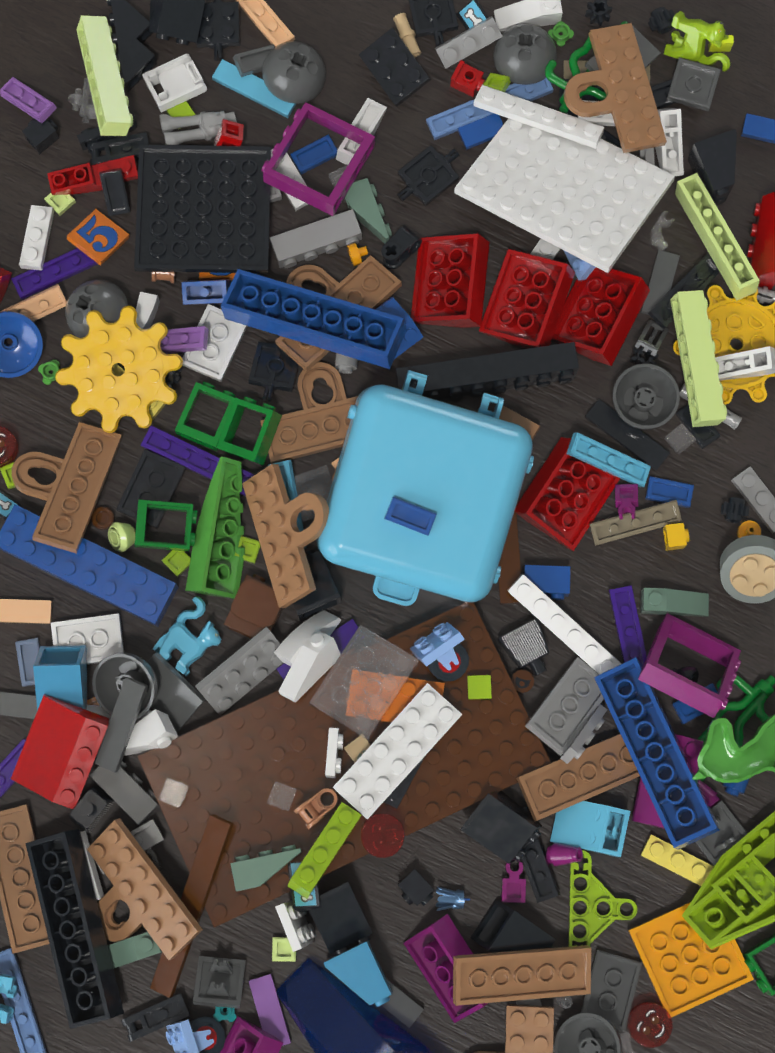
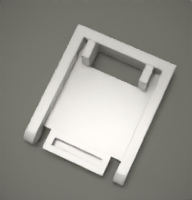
[142,54,207,112]

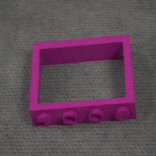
[262,102,375,216]
[638,613,741,718]

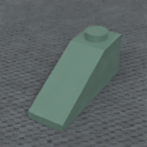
[640,588,709,617]
[108,932,162,969]

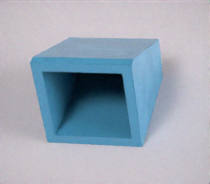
[33,645,87,711]
[324,941,393,1007]

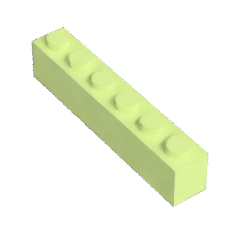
[76,15,133,136]
[675,173,760,301]
[670,290,727,427]

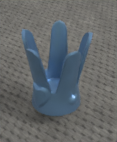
[435,886,471,911]

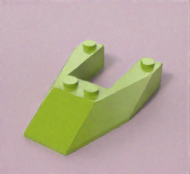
[682,811,775,949]

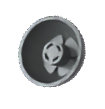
[493,24,557,85]
[262,41,326,104]
[65,280,128,338]
[613,364,680,430]
[92,653,158,718]
[554,1013,623,1053]

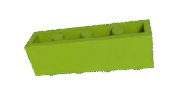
[288,802,361,899]

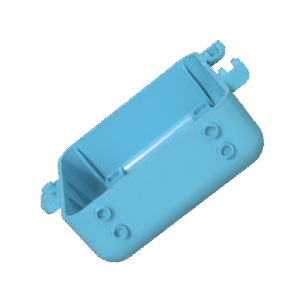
[316,370,534,606]

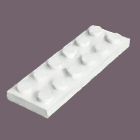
[333,683,462,820]

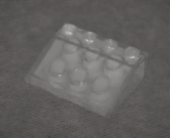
[309,625,419,741]

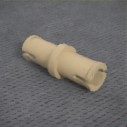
[393,13,422,57]

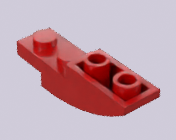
[47,155,138,195]

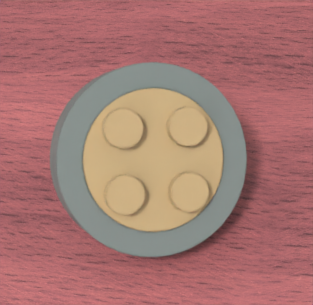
[720,535,775,603]

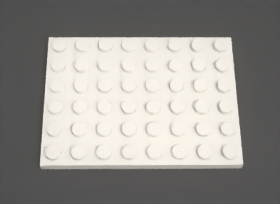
[454,118,675,273]

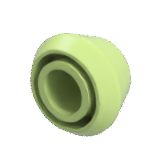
[108,522,136,552]

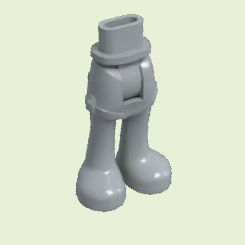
[159,111,237,145]

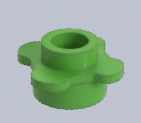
[548,21,574,47]
[38,360,60,385]

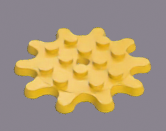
[673,285,775,405]
[55,306,183,433]

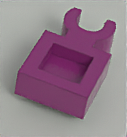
[615,484,638,520]
[501,862,526,903]

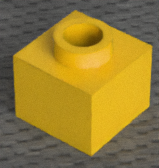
[663,523,689,551]

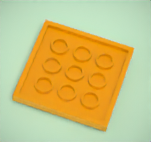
[628,902,754,1018]

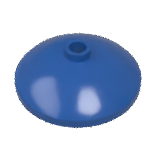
[0,311,43,378]

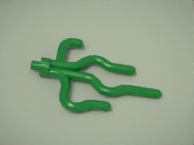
[545,21,628,113]
[697,675,775,781]

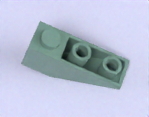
[345,178,392,244]
[230,845,302,892]

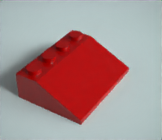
[746,192,775,290]
[411,234,490,328]
[479,249,575,349]
[552,267,650,366]
[514,437,620,551]
[11,694,110,809]

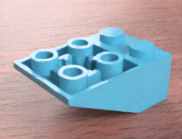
[550,801,630,857]

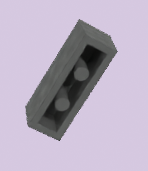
[89,761,160,825]

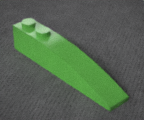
[185,457,245,599]

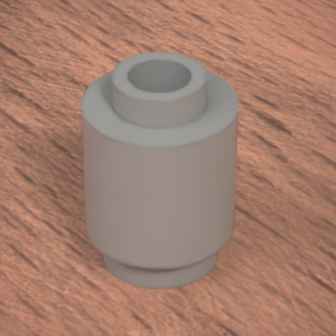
[335,353,358,374]

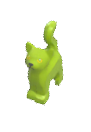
[664,11,730,72]

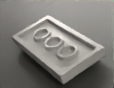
[195,627,283,715]
[525,657,604,756]

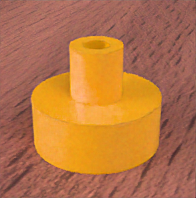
[347,243,368,266]
[737,520,761,538]

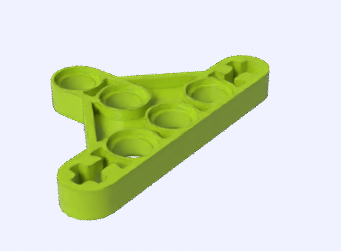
[568,850,637,947]

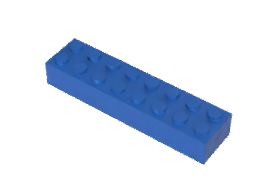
[221,269,406,369]
[0,504,179,627]
[594,657,720,850]

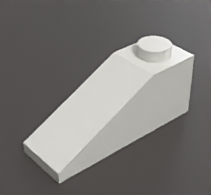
[494,0,563,32]
[655,108,684,176]
[715,346,775,381]
[279,630,342,703]
[124,709,178,756]

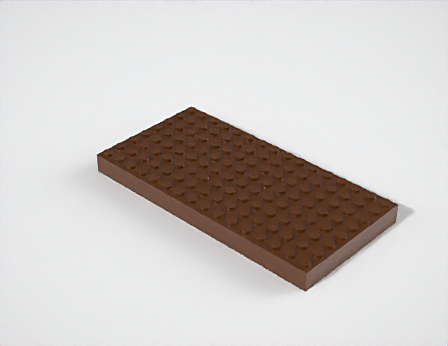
[138,602,551,928]

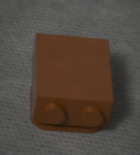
[224,574,284,639]

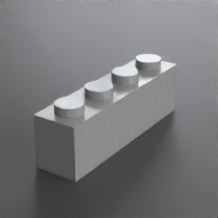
[270,209,362,268]

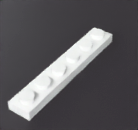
[474,85,604,149]
[507,574,622,675]

